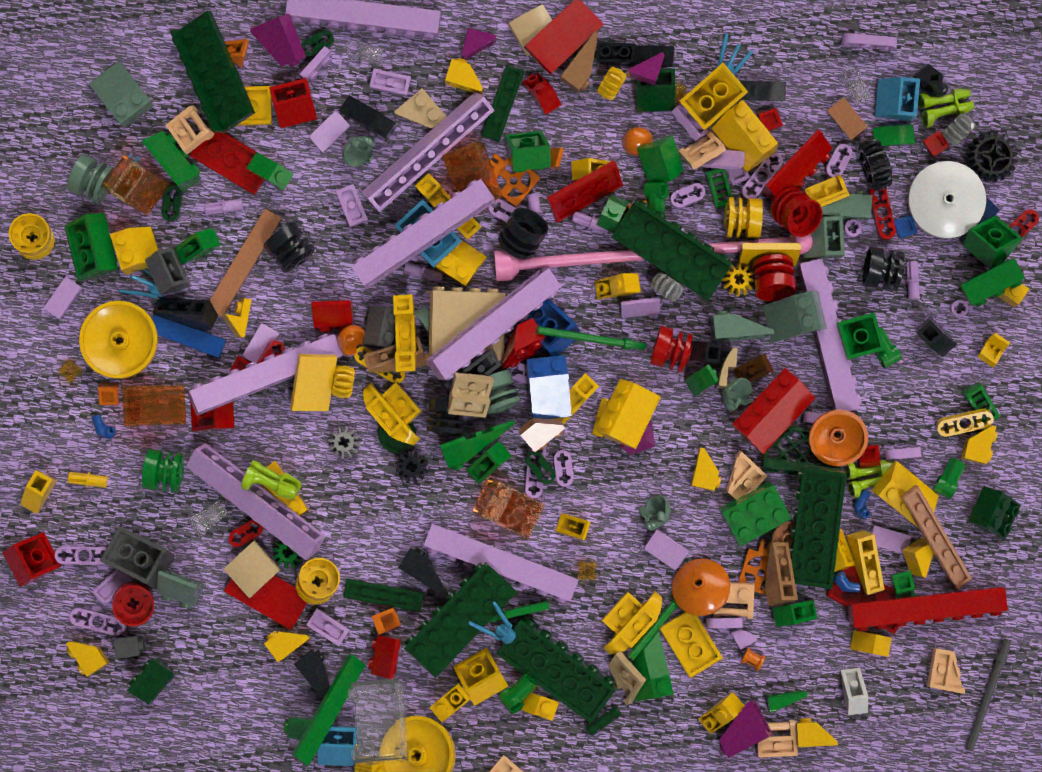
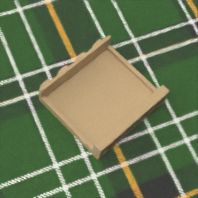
[424,287,505,363]

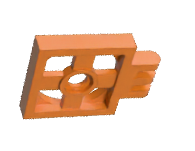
[483,153,541,208]
[738,539,771,595]

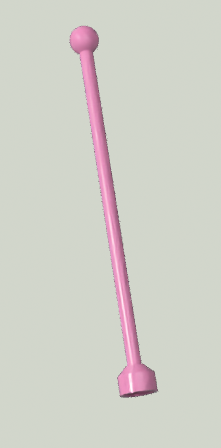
[494,234,813,282]

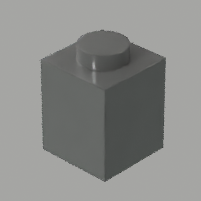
[114,636,145,659]

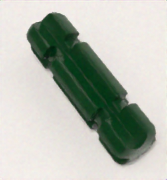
[585,706,622,736]

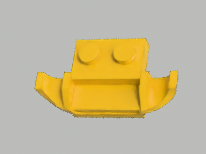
[363,382,423,445]
[601,590,662,654]

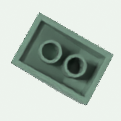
[89,61,154,129]
[763,291,827,343]
[710,311,774,342]
[157,571,205,609]

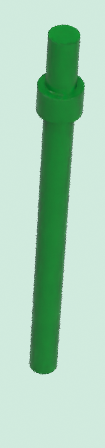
[536,326,646,350]

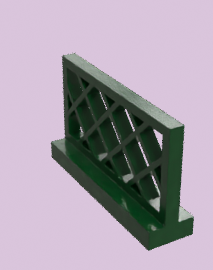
[761,426,842,476]

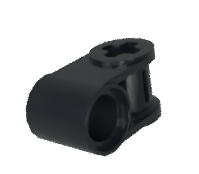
[912,64,948,97]

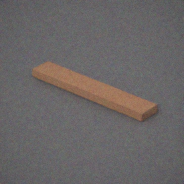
[210,209,282,317]
[900,485,972,590]

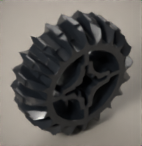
[965,131,1018,183]
[858,139,893,191]

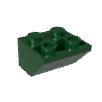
[635,68,676,113]
[968,486,1021,540]
[127,658,177,704]

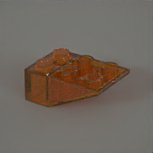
[442,141,502,200]
[102,154,170,216]
[122,385,186,428]
[473,477,545,540]

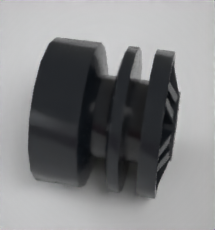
[498,208,549,260]
[263,222,315,273]
[862,246,905,292]
[427,397,468,436]

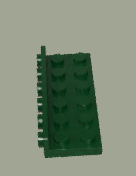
[170,11,255,133]
[611,200,733,301]
[790,465,847,589]
[404,562,517,678]
[496,616,617,724]

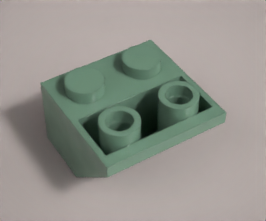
[803,216,845,259]

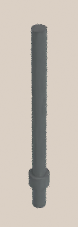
[965,638,1011,752]

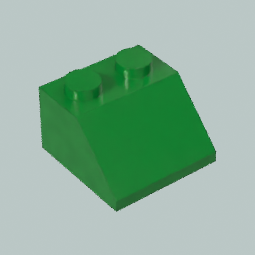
[504,130,551,172]
[963,215,1023,269]

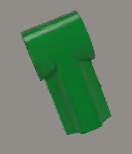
[644,182,669,215]
[876,327,902,369]
[932,457,966,499]
[499,674,537,714]

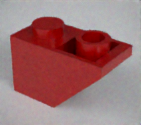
[522,72,562,115]

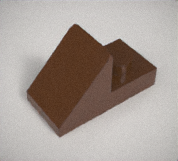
[734,354,774,383]

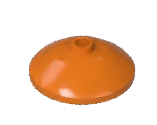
[809,409,868,466]
[672,559,731,616]

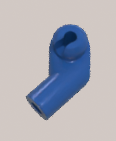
[92,415,116,439]
[854,490,871,519]
[834,571,860,593]

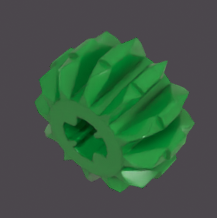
[272,541,302,569]

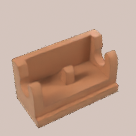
[827,97,868,140]

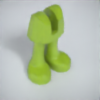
[918,89,975,128]
[241,460,302,500]
[845,460,894,498]

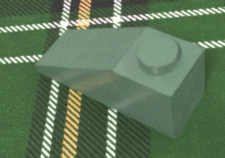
[821,191,872,221]

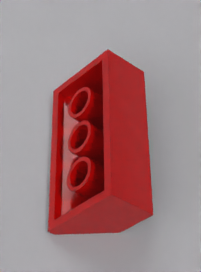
[761,129,832,202]
[732,368,816,455]

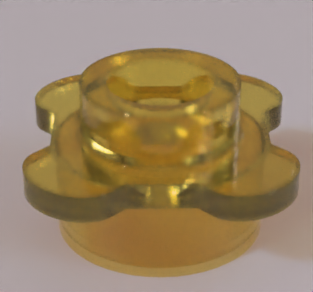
[675,80,687,100]
[59,359,82,383]
[578,561,597,581]

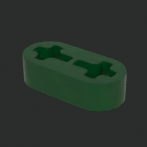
[301,30,334,58]
[162,185,183,222]
[526,451,555,484]

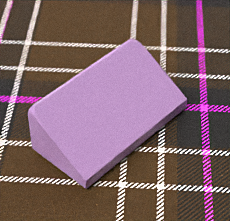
[309,111,350,153]
[702,150,745,170]
[620,298,660,318]
[242,323,280,362]
[644,529,689,570]

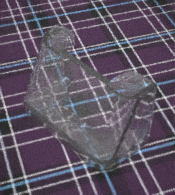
[348,679,408,764]

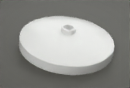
[908,161,986,239]

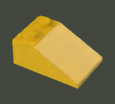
[680,63,748,130]

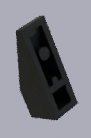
[339,95,397,143]
[152,298,218,330]
[438,349,502,396]
[398,547,449,598]
[294,648,331,699]

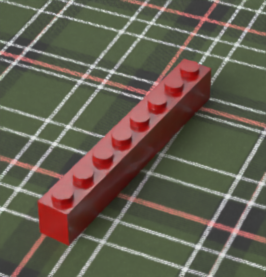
[847,587,1008,631]

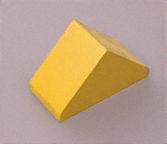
[555,513,591,541]
[902,537,933,578]
[850,630,892,657]

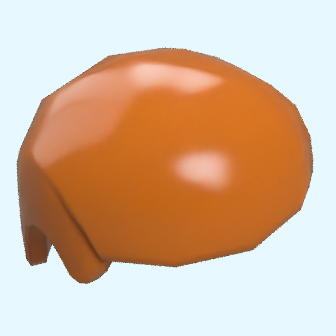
[622,127,653,156]
[337,325,365,356]

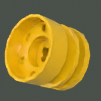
[723,197,763,239]
[8,213,55,260]
[296,558,340,605]

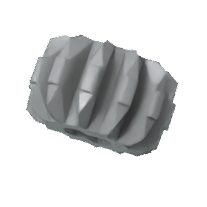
[943,114,976,146]
[651,272,684,302]
[328,426,361,459]

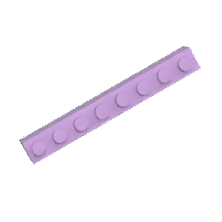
[285,0,441,40]
[361,91,494,212]
[351,179,495,289]
[797,259,862,412]
[425,268,561,380]
[188,333,343,416]
[186,443,326,560]
[424,524,579,604]

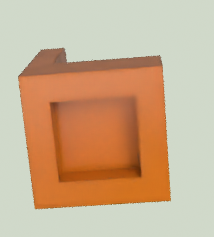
[371,607,401,635]

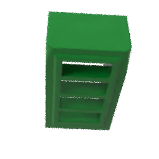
[704,168,733,209]
[961,382,1000,422]
[766,690,807,713]

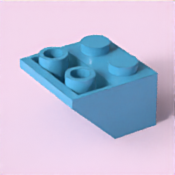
[874,77,920,121]
[317,725,360,766]

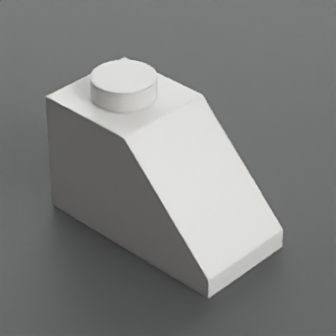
[841,668,868,715]

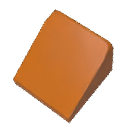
[548,148,564,170]
[98,382,119,405]

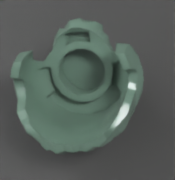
[342,136,375,167]
[722,378,753,412]
[639,495,671,531]

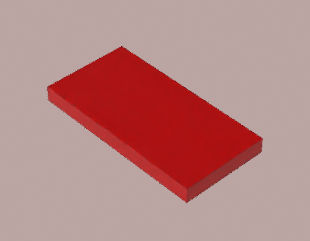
[524,0,604,75]
[189,125,264,196]
[546,160,623,223]
[826,566,906,635]
[224,575,307,630]

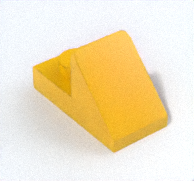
[221,298,252,338]
[521,692,559,721]

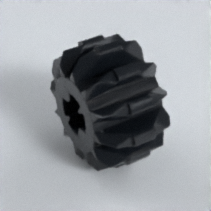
[396,451,428,484]

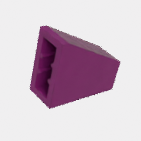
[250,14,306,67]
[719,700,773,758]

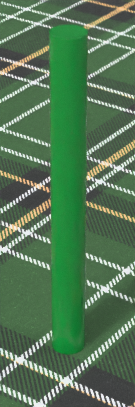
[627,599,678,661]

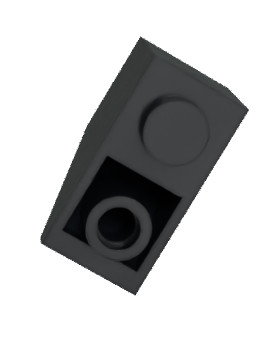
[916,316,957,357]
[689,341,723,365]

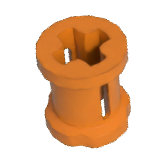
[740,647,766,672]

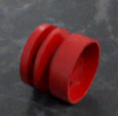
[771,187,823,237]
[753,254,796,302]
[650,325,693,373]
[113,581,154,626]

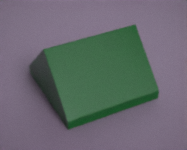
[636,135,684,182]
[837,312,885,360]

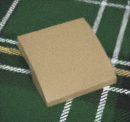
[508,4,552,57]
[715,348,738,389]
[447,372,494,418]
[223,541,281,598]

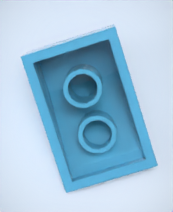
[394,200,462,268]

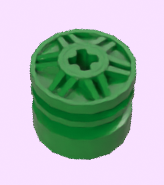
[142,449,184,493]

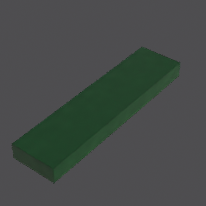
[481,65,525,143]
[343,578,424,612]

